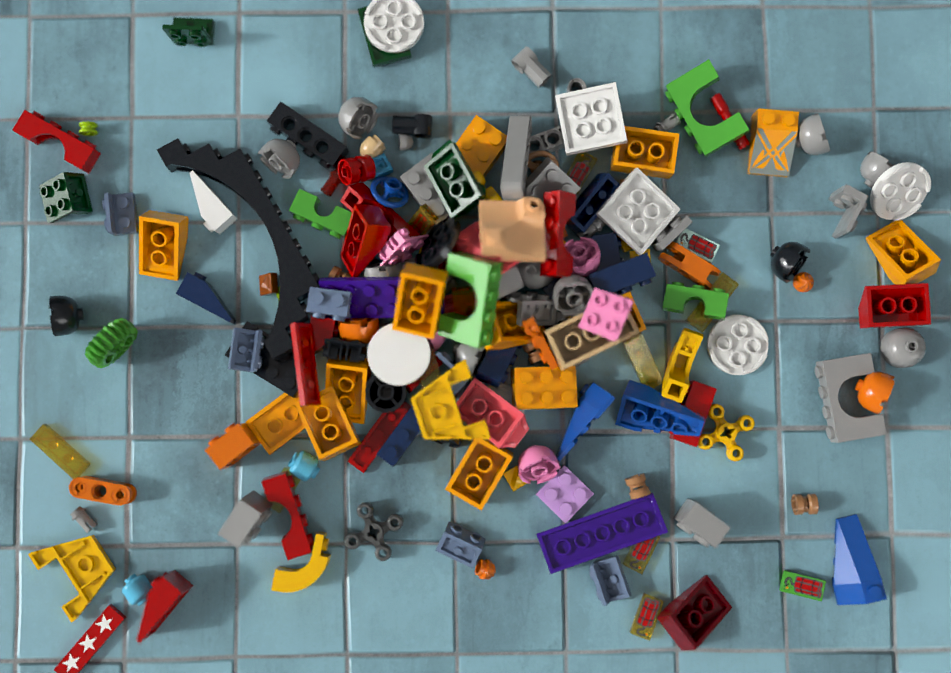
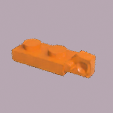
[522,317,558,370]

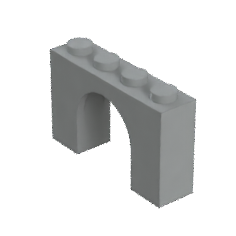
[814,353,887,443]

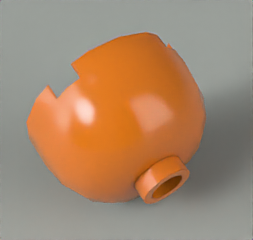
[338,318,379,344]
[855,372,895,414]

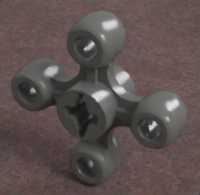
[345,502,404,561]

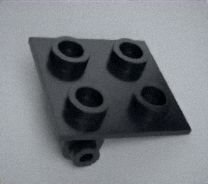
[323,338,367,363]

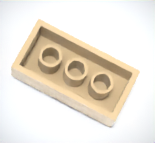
[543,295,640,371]

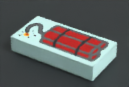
[676,229,720,263]

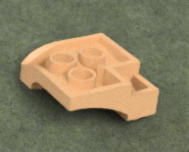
[479,197,546,262]

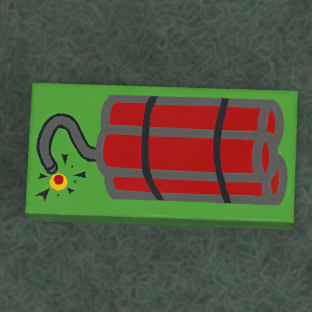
[779,570,826,602]

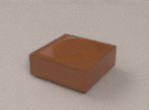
[259,273,278,296]

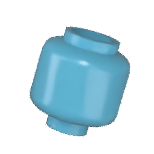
[288,451,320,481]
[122,574,153,606]

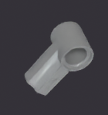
[511,47,551,88]

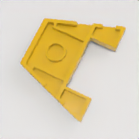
[411,359,491,440]
[28,535,116,622]

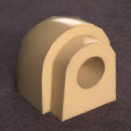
[359,134,386,158]

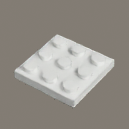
[555,82,627,156]
[596,167,681,255]

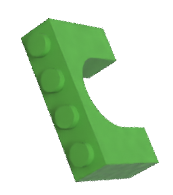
[665,59,749,157]
[438,251,502,348]

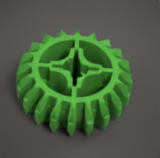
[84,318,138,368]

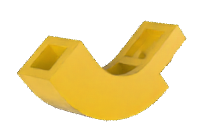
[662,327,704,403]
[271,531,331,592]

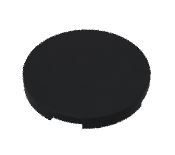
[415,217,461,269]

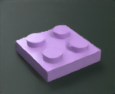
[536,465,594,523]

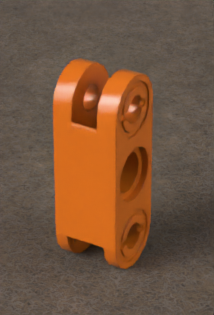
[658,241,721,290]
[69,476,137,505]

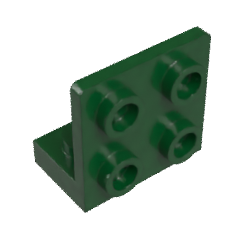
[162,17,215,47]
[39,172,93,223]

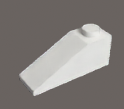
[190,170,238,234]

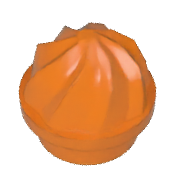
[793,272,814,292]
[475,559,496,580]

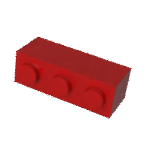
[668,380,717,447]

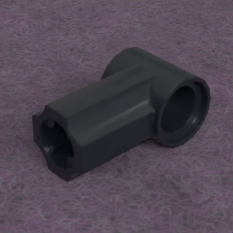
[392,114,432,139]

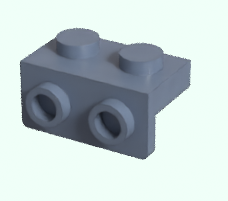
[306,287,352,322]
[228,327,265,373]
[589,555,632,606]

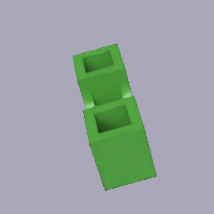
[289,189,352,239]
[662,282,729,321]

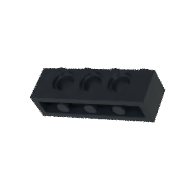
[267,101,349,171]

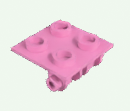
[378,228,429,266]
[578,288,634,341]

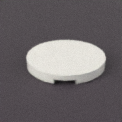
[364,0,424,53]
[870,162,931,221]
[707,315,769,375]
[367,324,431,386]

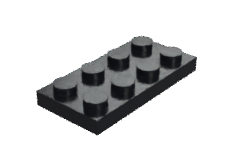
[225,321,298,398]

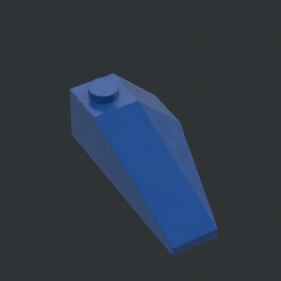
[615,380,705,437]
[556,382,615,462]
[832,514,887,605]

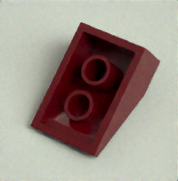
[656,575,732,651]

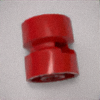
[338,154,376,185]

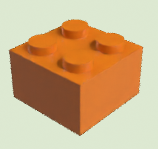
[205,423,261,470]

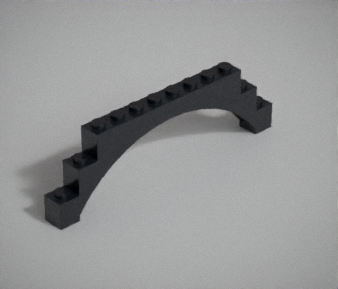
[157,138,320,361]

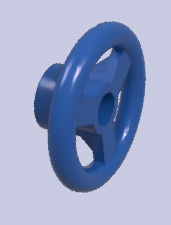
[370,176,409,208]

